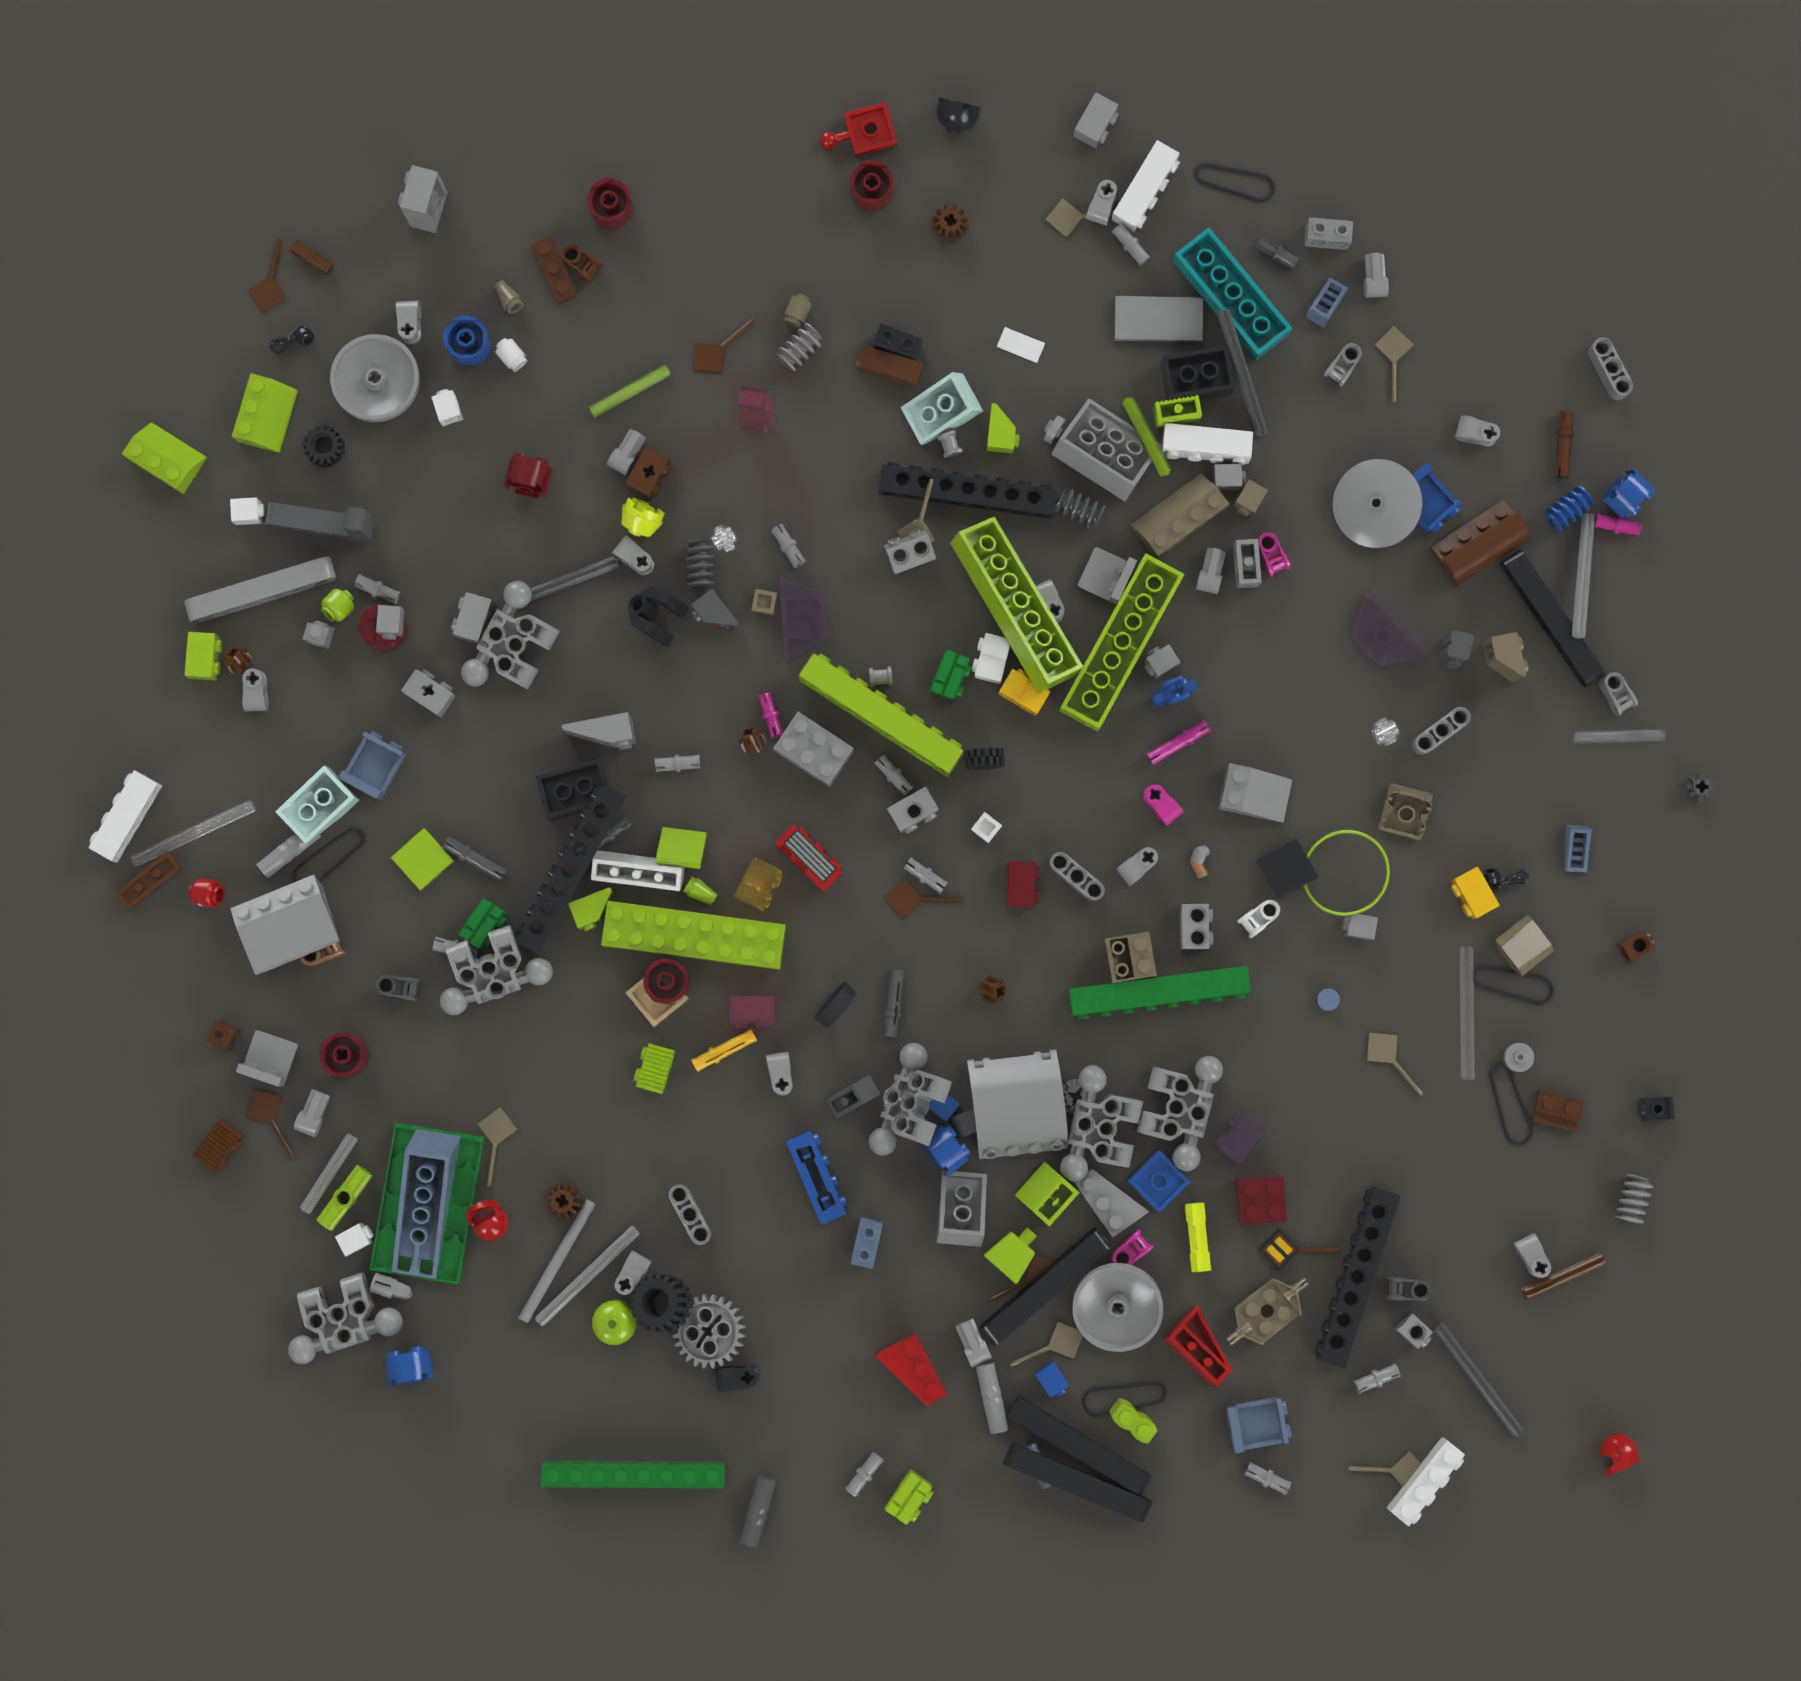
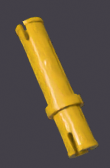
[691,1028,757,1072]

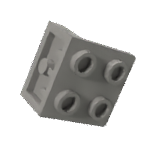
[1077,547,1137,605]
[236,1030,298,1087]

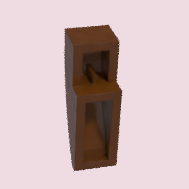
[855,346,924,388]

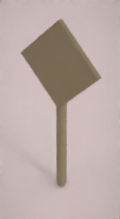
[1045,198,1114,237]
[1374,326,1414,402]
[897,479,935,551]
[1367,1033,1423,1095]
[478,1107,518,1187]
[1010,1321,1083,1366]
[1348,1451,1421,1486]

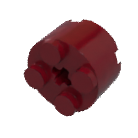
[850,160,894,211]
[587,178,633,229]
[503,453,553,498]
[359,604,408,652]
[644,959,690,1005]
[320,1032,370,1078]

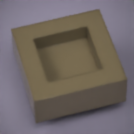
[751,589,778,616]

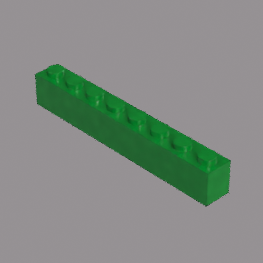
[1068,966,1251,1020]
[541,1460,726,1488]

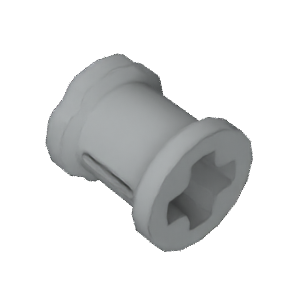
[937,431,963,459]
[869,666,893,688]

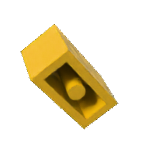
[1450,867,1500,920]

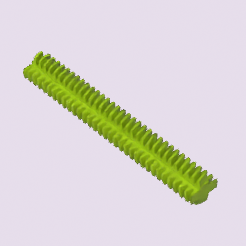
[589,365,671,418]
[1122,397,1171,477]

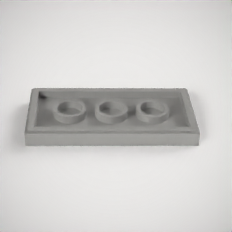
[1114,296,1203,343]

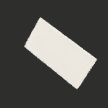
[997,327,1045,363]

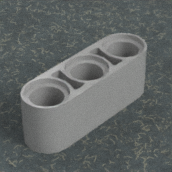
[1588,337,1633,401]
[1411,707,1471,755]
[1049,852,1105,902]
[669,1184,712,1245]

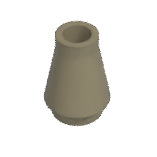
[494,280,523,314]

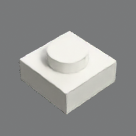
[971,812,1002,843]

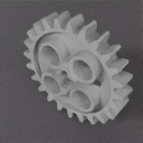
[673,1294,746,1369]

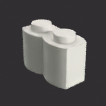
[972,633,1010,684]

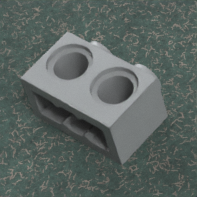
[1304,217,1353,250]
[883,529,936,574]
[1180,904,1213,950]

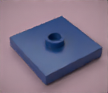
[1127,1150,1191,1213]

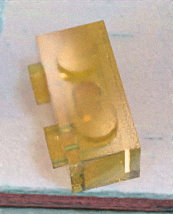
[734,857,782,912]

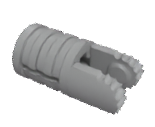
[370,1273,413,1301]

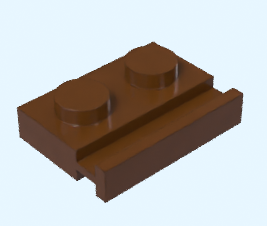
[1531,1089,1584,1132]

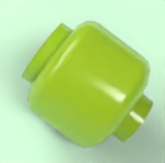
[321,589,354,622]

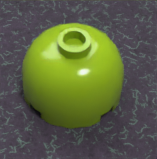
[592,1300,637,1345]

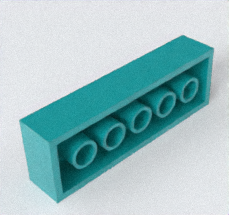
[1172,227,1292,361]

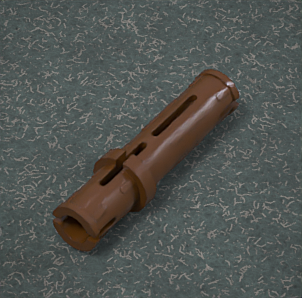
[1554,411,1574,479]

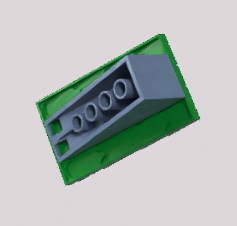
[369,1122,485,1284]

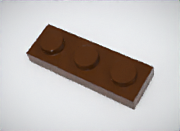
[531,235,578,304]
[115,851,183,910]

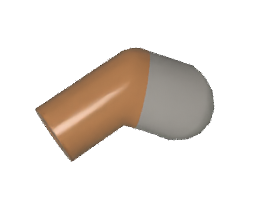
[1190,845,1210,879]

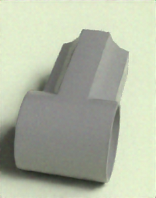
[1364,253,1389,298]
[607,429,647,476]
[1196,548,1226,594]
[294,1089,331,1137]
[955,1318,992,1367]

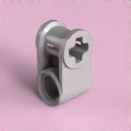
[1086,180,1117,226]
[396,300,421,345]
[1324,343,1362,387]
[1455,415,1500,447]
[612,536,654,576]
[1036,579,1065,623]
[242,668,269,712]
[1599,672,1638,717]
[1115,847,1158,887]
[766,1051,793,1096]
[1513,1233,1551,1278]
[615,1250,652,1295]

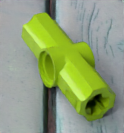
[316,1164,373,1231]

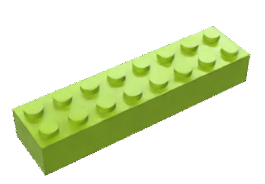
[950,516,1083,694]
[1059,553,1185,732]
[799,653,963,778]
[601,901,786,970]

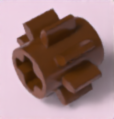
[223,647,253,674]
[737,727,767,754]
[979,975,1006,1004]

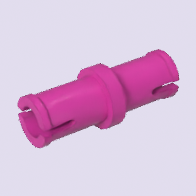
[1594,514,1642,536]
[758,692,784,739]

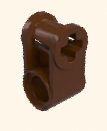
[561,244,604,284]

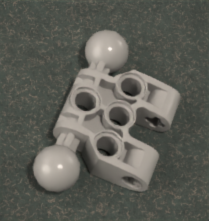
[461,581,560,689]
[439,925,553,1015]
[869,1043,952,1156]
[1136,1056,1223,1171]
[1060,1065,1143,1182]
[288,1272,403,1364]

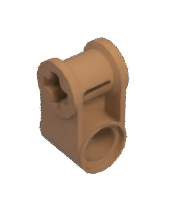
[300,942,346,967]

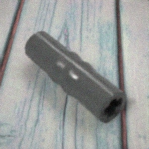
[739,1475,776,1548]

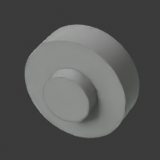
[1043,415,1066,444]
[1503,1043,1534,1072]

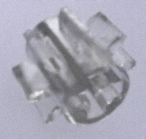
[710,524,738,553]
[1372,718,1399,746]

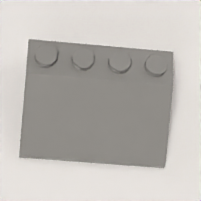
[1051,399,1162,502]
[230,875,340,975]

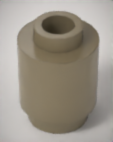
[784,294,812,328]

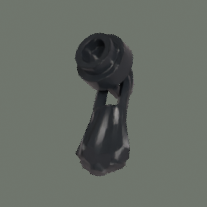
[269,325,314,354]
[1483,868,1529,893]

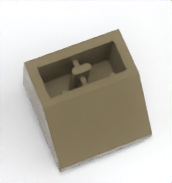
[1482,632,1528,682]
[1105,931,1157,983]

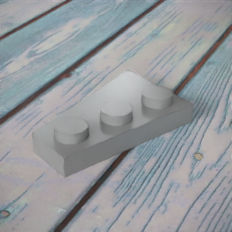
[1074,1169,1149,1238]

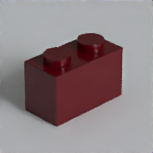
[1007,861,1039,908]

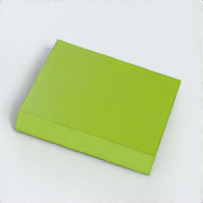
[656,827,707,869]
[391,828,454,891]

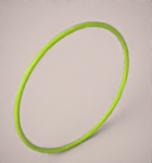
[1304,830,1390,916]

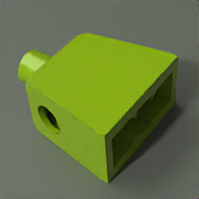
[983,1228,1037,1284]

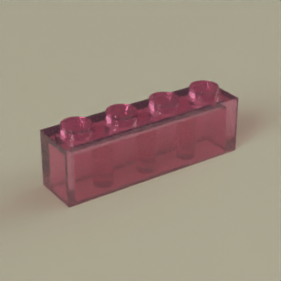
[737,385,775,432]

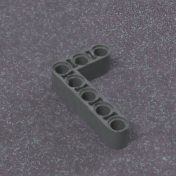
[265,502,375,542]

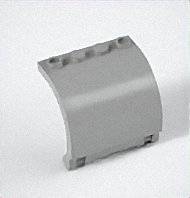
[967,1049,1068,1159]

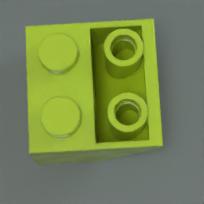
[1015,1162,1079,1227]

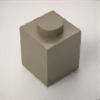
[1234,479,1268,517]

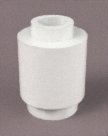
[495,338,527,372]

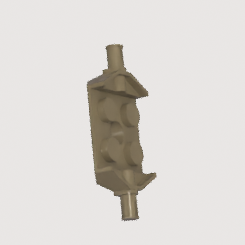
[1226,1277,1310,1346]

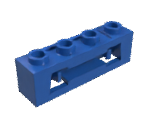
[786,1131,849,1225]

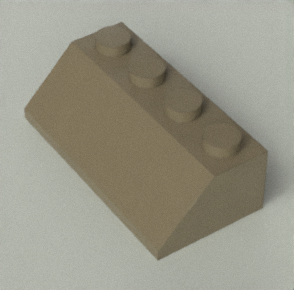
[1130,474,1229,559]

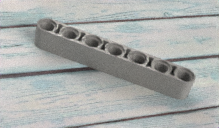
[184,557,337,624]

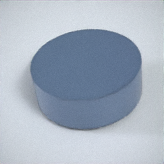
[1316,988,1340,1011]

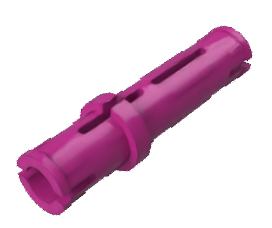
[1146,720,1211,765]

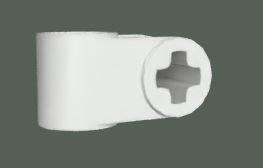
[1237,900,1280,939]

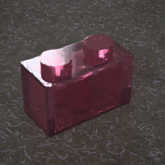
[730,996,776,1028]

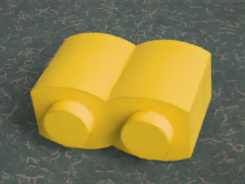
[998,668,1051,716]

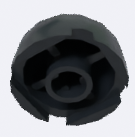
[936,98,981,135]

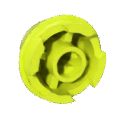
[621,497,665,537]

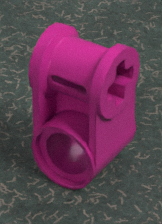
[1258,532,1290,577]
[1143,785,1183,827]
[1110,1229,1154,1265]

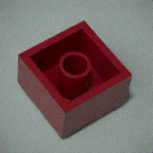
[1235,1176,1287,1224]

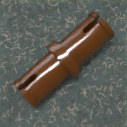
[289,240,334,276]

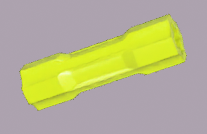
[1185,1202,1211,1272]

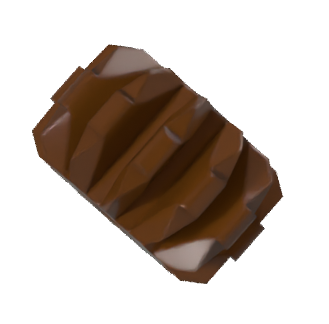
[932,204,968,242]
[544,1182,582,1220]

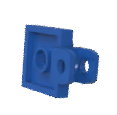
[1149,676,1197,710]

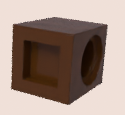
[1616,930,1656,964]
[205,1020,241,1050]

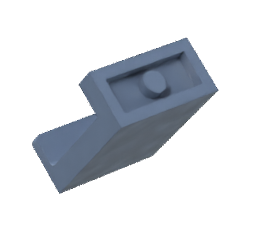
[338,731,406,801]
[851,1217,883,1269]
[1225,1396,1292,1453]

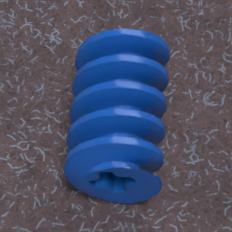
[1545,486,1595,533]

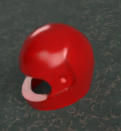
[466,1200,508,1241]
[1600,1433,1639,1477]

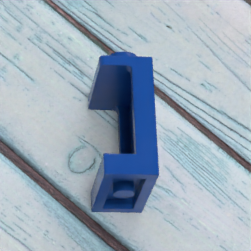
[1413,463,1462,534]

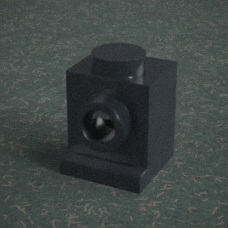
[1638,1097,1675,1121]

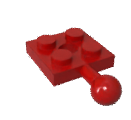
[820,102,897,157]

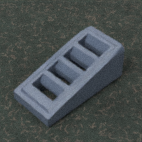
[1306,277,1348,328]
[1564,825,1592,873]

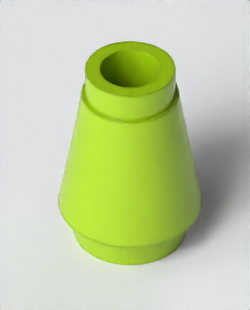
[683,876,718,906]

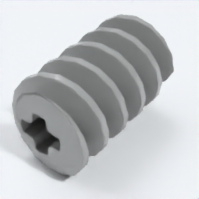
[775,323,823,372]
[1615,1173,1654,1223]

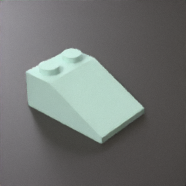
[900,372,983,445]
[275,765,360,844]

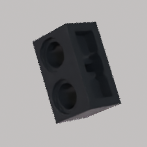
[873,323,922,361]

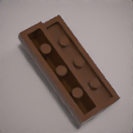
[1430,500,1530,586]

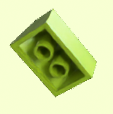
[232,373,298,453]
[122,422,207,494]

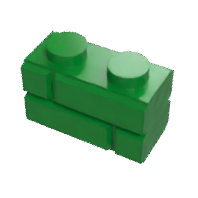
[929,649,972,702]
[458,898,507,950]

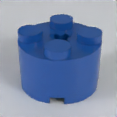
[443,316,491,366]
[1601,467,1655,518]
[920,1125,970,1177]
[385,1346,434,1387]

